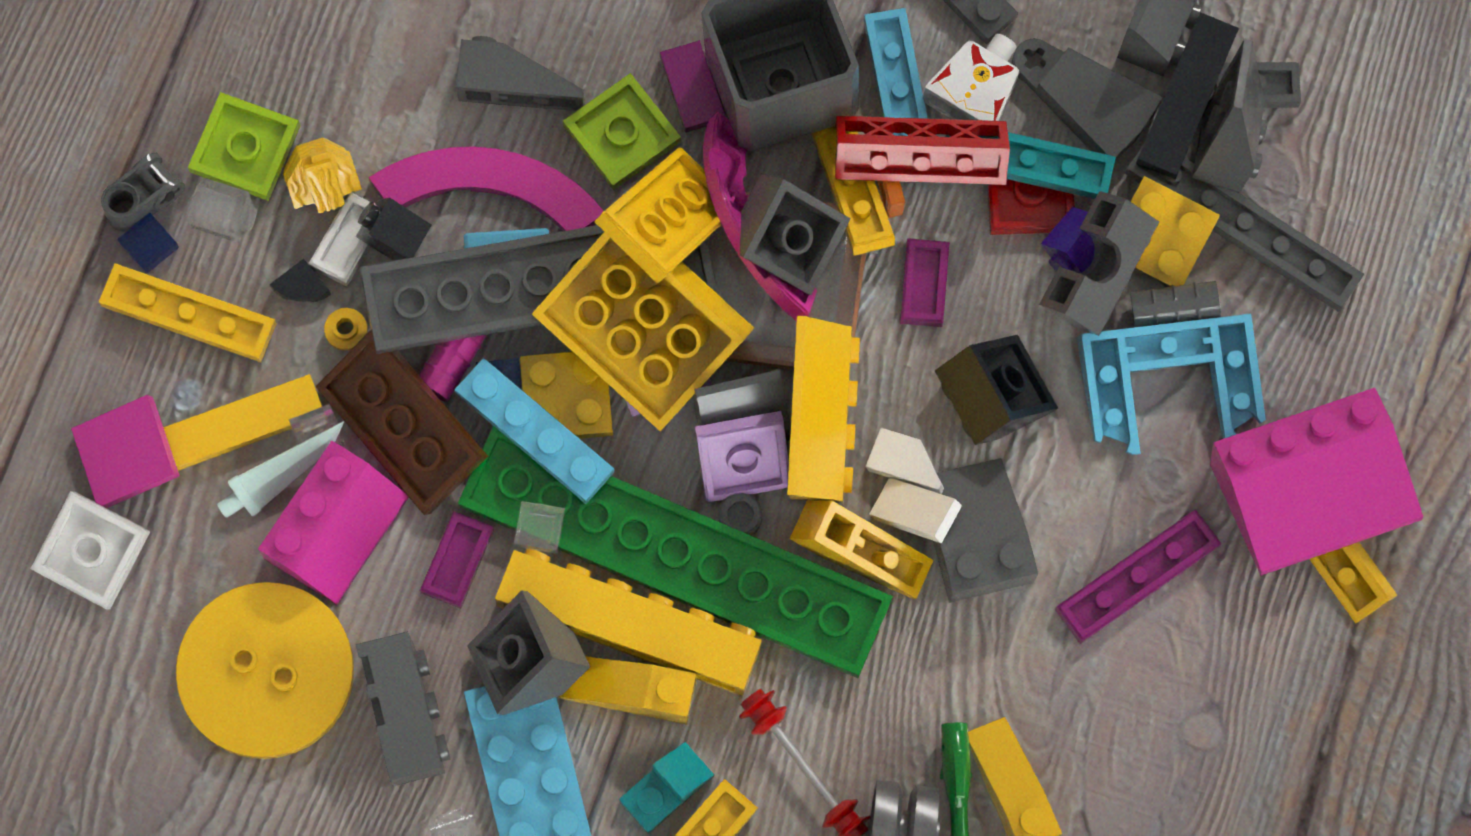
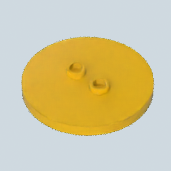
[176,582,354,759]

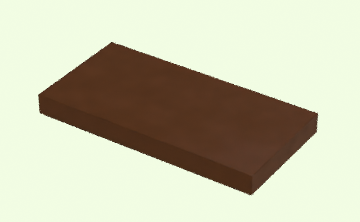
[315,330,488,515]

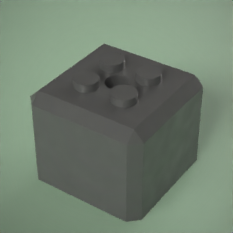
[701,0,859,152]

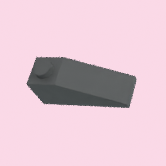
[456,36,585,111]

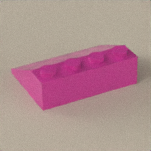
[1210,387,1423,576]

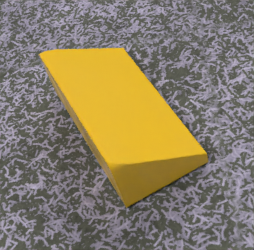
[1309,542,1397,624]

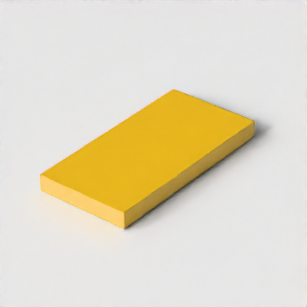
[594,147,721,284]

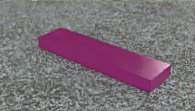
[1055,509,1222,644]

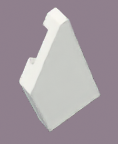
[865,428,944,494]

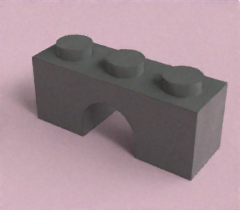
[1039,191,1159,336]

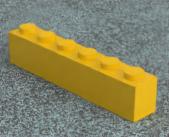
[495,548,762,696]

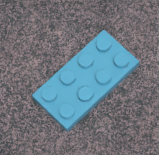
[464,686,591,836]

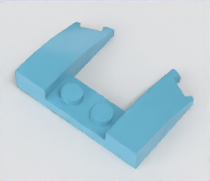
[1077,314,1266,455]

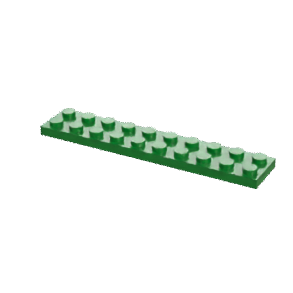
[458,426,893,678]

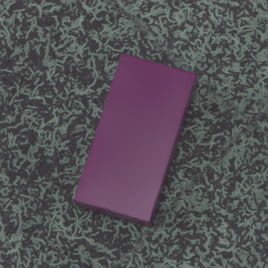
[660,40,725,133]
[900,238,950,327]
[420,511,495,609]

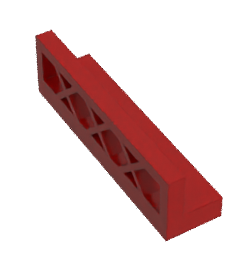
[835,116,1010,185]

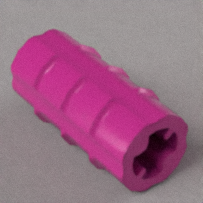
[419,335,487,402]

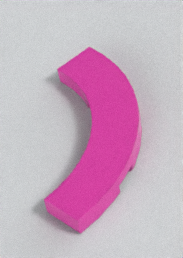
[703,112,817,322]
[368,147,603,231]

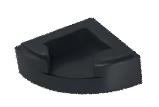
[269,258,331,302]

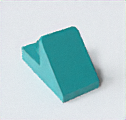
[619,742,715,834]

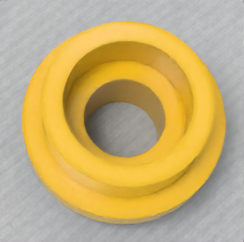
[324,308,368,351]

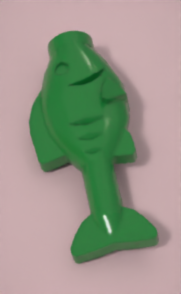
[939,722,973,836]

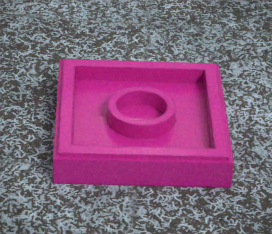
[71,395,180,508]

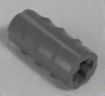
[1130,281,1221,327]

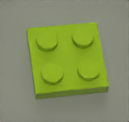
[563,73,681,191]
[188,92,301,201]

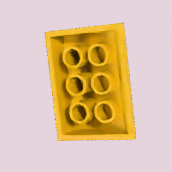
[532,232,754,431]
[787,316,860,503]

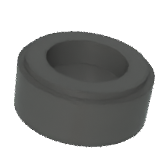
[719,493,762,536]

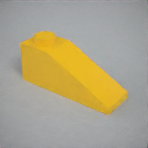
[790,500,934,599]
[558,656,696,725]
[968,717,1062,836]

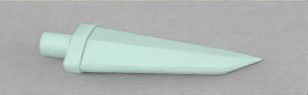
[217,421,344,518]

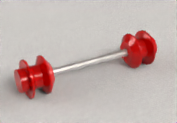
[739,689,871,836]

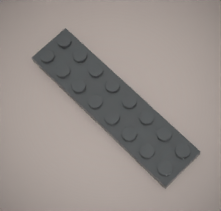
[360,225,717,354]

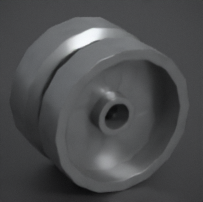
[868,780,940,836]

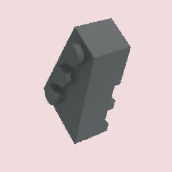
[355,631,451,786]

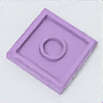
[695,411,789,503]

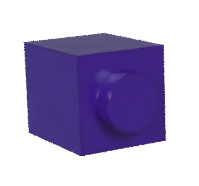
[1041,207,1095,273]

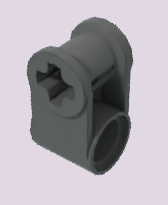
[101,152,185,232]

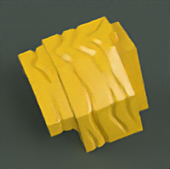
[283,137,362,213]

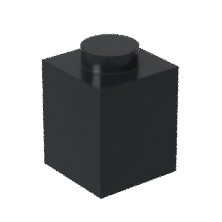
[356,197,432,261]

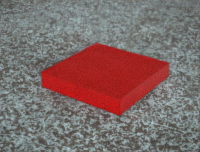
[987,179,1075,235]

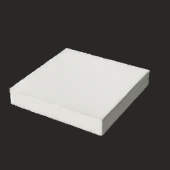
[30,491,150,609]

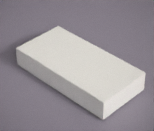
[308,192,370,287]
[869,477,962,543]

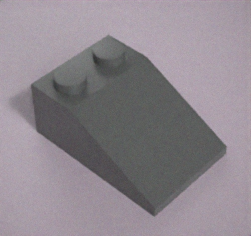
[1192,39,1268,192]
[933,458,1038,603]

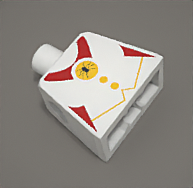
[923,34,1019,121]

